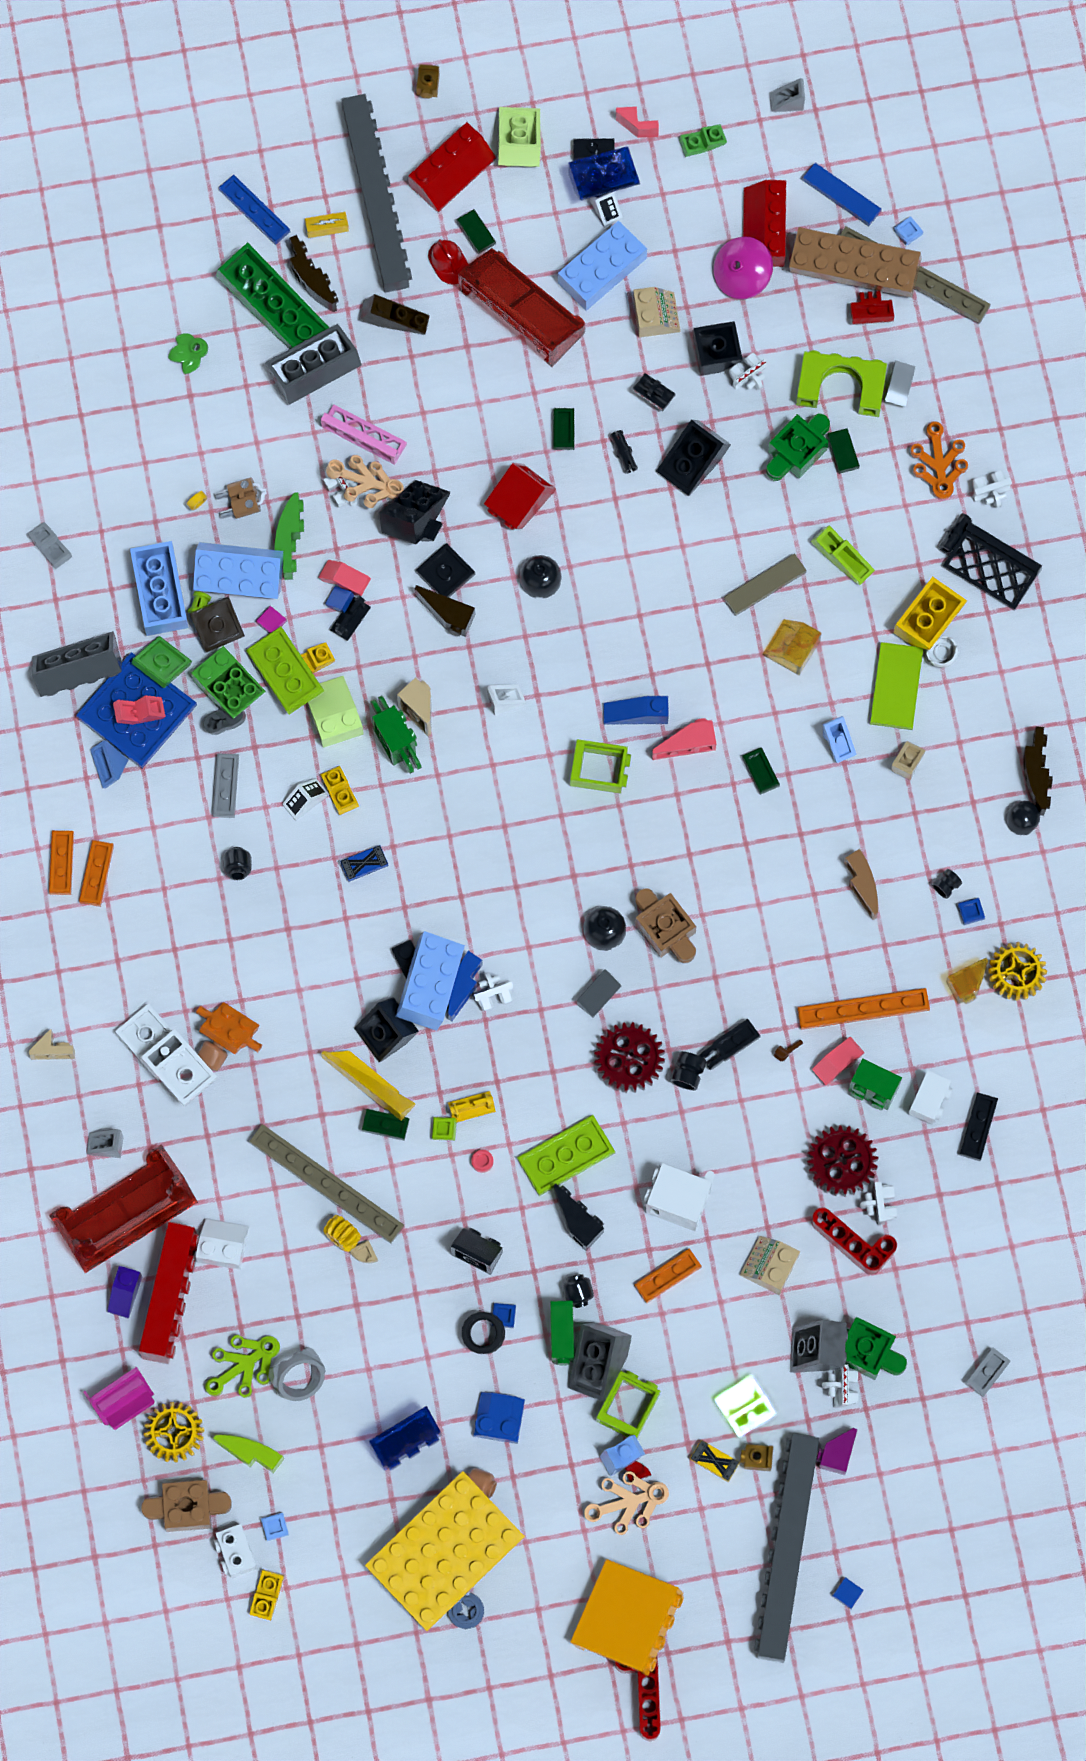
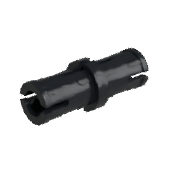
[610,430,638,474]
[939,513,972,555]

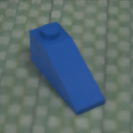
[604,696,669,725]

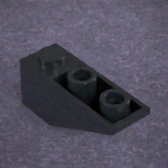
[554,1184,604,1251]

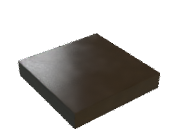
[189,597,245,653]

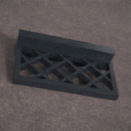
[943,522,1042,610]

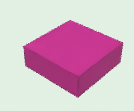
[256,606,287,634]

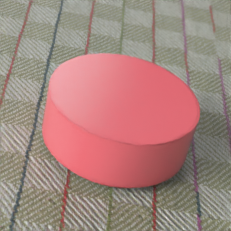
[471,1150,494,1173]

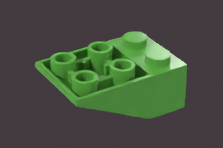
[191,646,266,719]

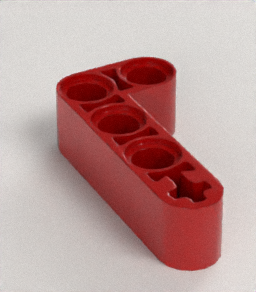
[811,1208,897,1275]
[615,1656,661,1741]

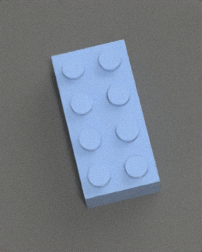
[558,221,647,311]
[130,541,189,636]
[193,542,284,599]
[396,931,465,1031]

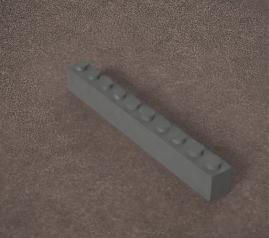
[341,94,412,293]
[754,1433,819,1663]

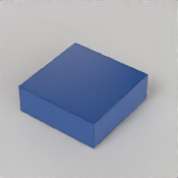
[325,586,355,613]
[958,898,985,925]
[492,1303,516,1328]
[832,1577,864,1609]

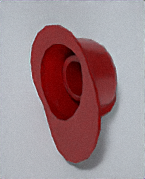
[428,239,469,285]

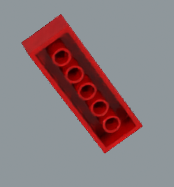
[139,1222,199,1364]

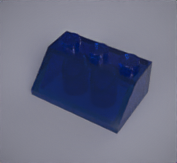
[568,146,640,201]
[369,1406,442,1471]

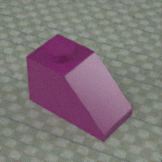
[816,1428,858,1475]

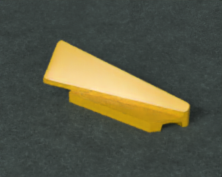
[321,1051,416,1121]

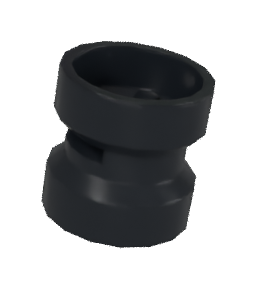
[932,869,962,899]

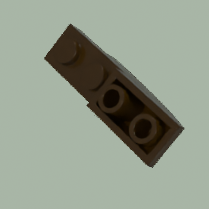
[289,235,339,312]
[1023,726,1053,816]

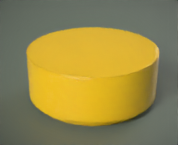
[186,491,207,510]

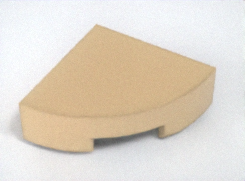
[349,1240,378,1263]

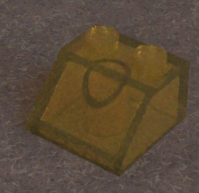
[762,619,822,675]

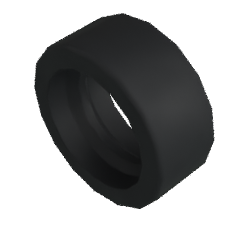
[461,1312,505,1354]

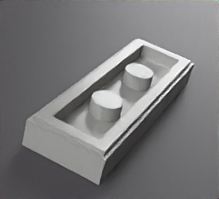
[213,753,239,818]

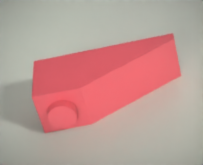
[652,718,717,760]

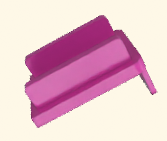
[83,1367,155,1430]

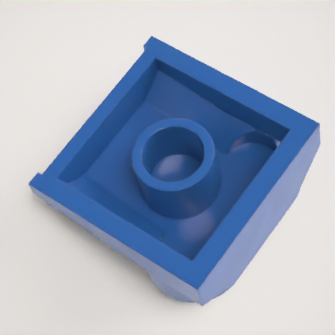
[474,1392,525,1444]

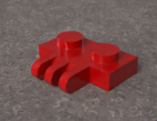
[850,291,894,324]

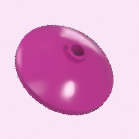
[713,237,773,299]

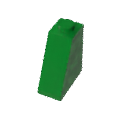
[550,1301,574,1366]

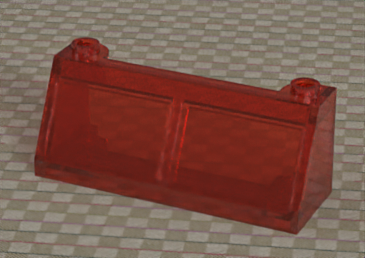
[458,248,585,367]
[49,1144,198,1273]

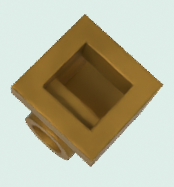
[416,64,440,98]
[740,1444,773,1471]

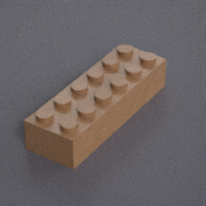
[789,227,922,298]

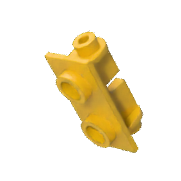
[448,1091,496,1123]

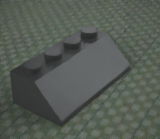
[265,323,362,405]
[32,631,122,697]

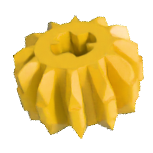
[323,1215,361,1252]

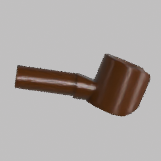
[773,1040,803,1061]

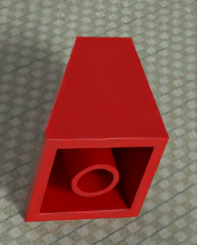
[484,463,556,530]

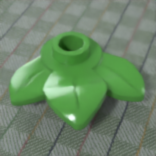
[168,333,208,374]

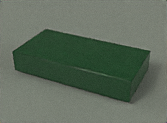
[457,209,496,254]
[553,408,574,450]
[827,428,860,474]
[742,747,780,795]

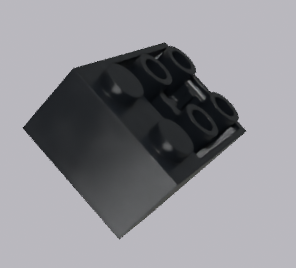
[379,480,450,545]

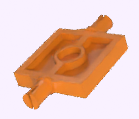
[196,1002,262,1055]

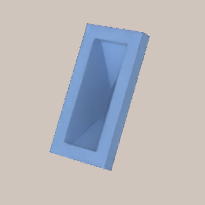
[90,740,129,788]

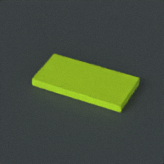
[246,627,324,715]
[870,642,923,730]
[517,1115,615,1196]

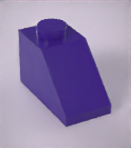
[107,1266,142,1319]

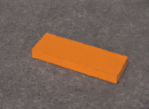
[49,831,74,895]
[79,840,114,907]
[634,1248,702,1304]

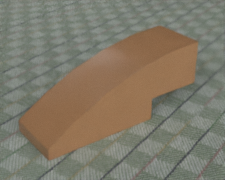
[844,849,878,920]

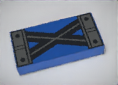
[340,845,389,882]

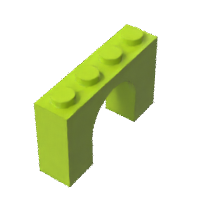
[796,350,887,417]

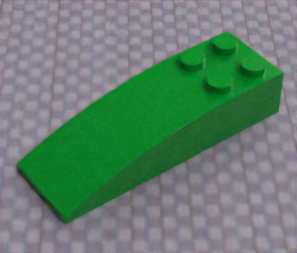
[216,242,330,349]

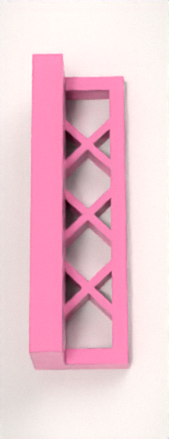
[321,405,407,465]

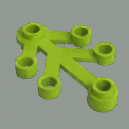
[205,1335,280,1398]

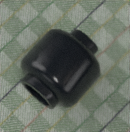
[223,847,252,880]
[563,1274,594,1308]

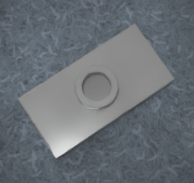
[966,1348,1011,1397]

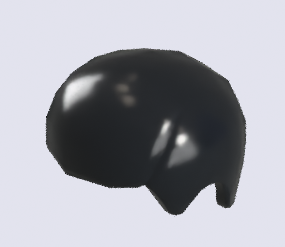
[1006,800,1040,835]

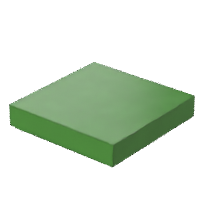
[132,636,192,688]

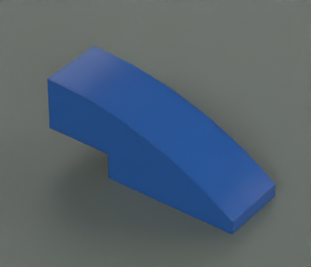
[448,950,483,1022]

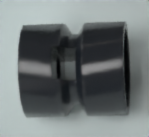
[670,1051,707,1091]

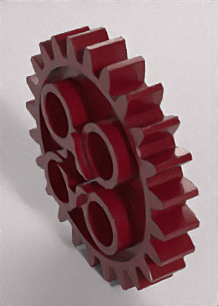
[594,1022,665,1093]
[807,1125,879,1197]

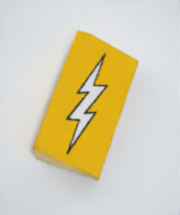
[305,211,349,238]

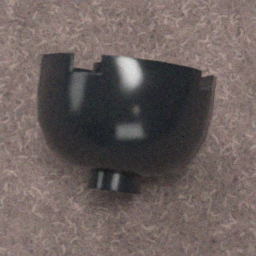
[519,555,562,598]
[583,906,626,951]

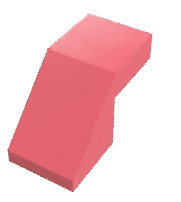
[616,106,659,138]
[318,560,371,596]
[113,695,165,725]
[812,1037,864,1085]

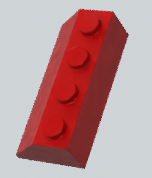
[408,122,496,212]
[743,180,786,267]

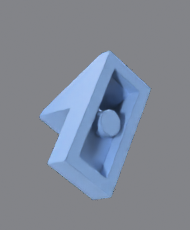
[823,716,857,763]
[600,1435,645,1476]

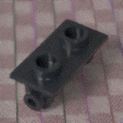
[330,596,371,641]

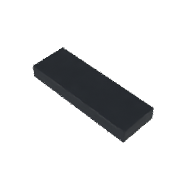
[959,1092,998,1161]

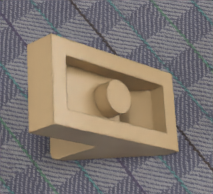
[892,741,926,780]
[29,1029,75,1060]

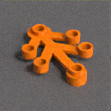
[911,422,968,499]

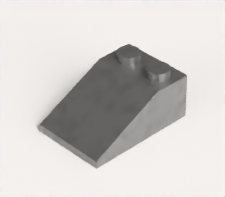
[790,1319,848,1373]
[568,1323,632,1401]

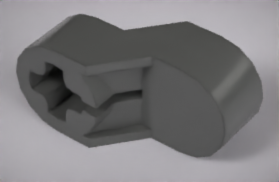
[203,710,246,735]

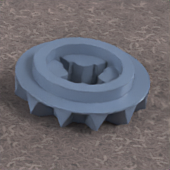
[448,1593,484,1629]

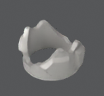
[268,1347,325,1401]

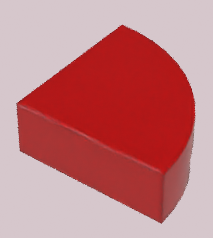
[625,1461,651,1483]

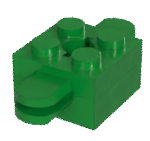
[766,413,830,481]
[370,695,422,774]
[845,1316,907,1380]

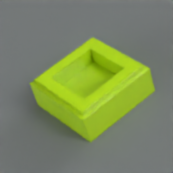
[432,1117,457,1141]

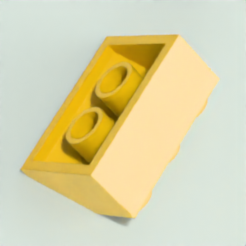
[894,576,967,650]

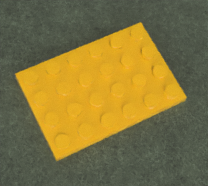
[365,1471,525,1631]

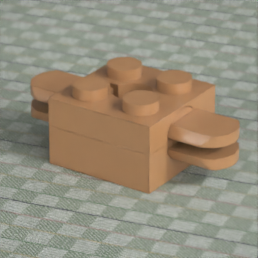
[635,888,697,963]
[141,1480,232,1532]

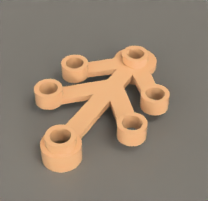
[326,455,404,508]
[584,1471,669,1535]

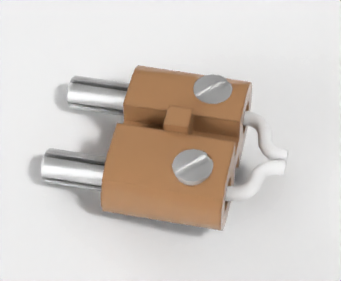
[215,477,267,519]

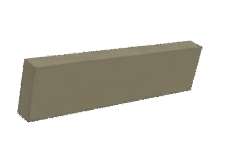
[724,554,807,616]

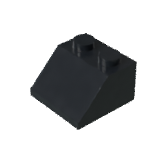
[693,321,743,376]
[354,997,419,1062]
[451,1228,503,1275]

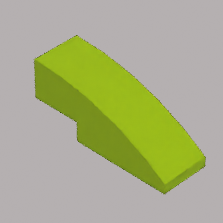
[810,525,875,585]
[213,1435,284,1474]

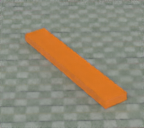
[797,988,930,1030]

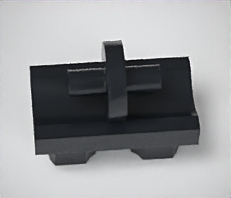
[632,373,675,411]

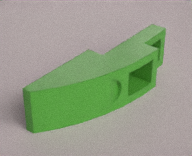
[275,492,304,580]

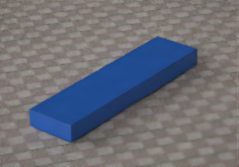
[803,162,882,226]
[219,175,290,245]

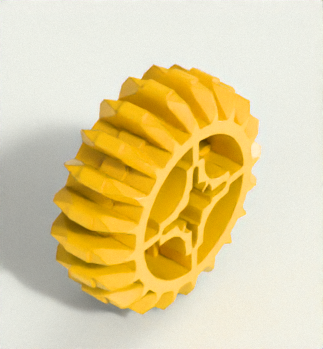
[988,942,1047,1001]
[144,1402,204,1463]

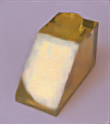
[946,958,988,1004]

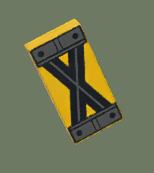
[690,1440,740,1482]

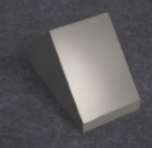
[770,78,805,112]
[87,1129,123,1158]

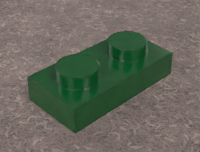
[362,1109,410,1141]

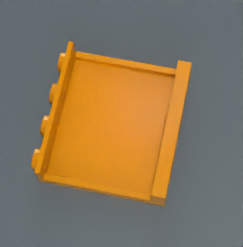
[570,1559,684,1676]

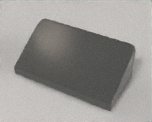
[577,969,622,1018]

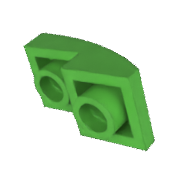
[679,124,727,157]

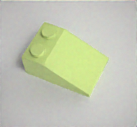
[498,107,541,167]
[308,676,364,748]

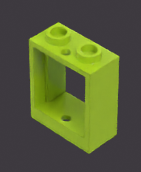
[570,739,631,794]
[596,1371,660,1439]

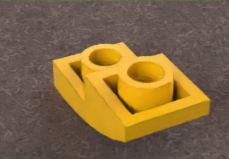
[301,642,335,673]
[320,766,359,815]
[249,1569,285,1621]

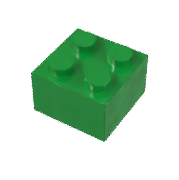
[849,1058,902,1110]

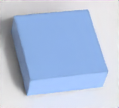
[894,216,923,246]
[261,1513,289,1541]

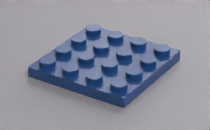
[76,652,197,769]

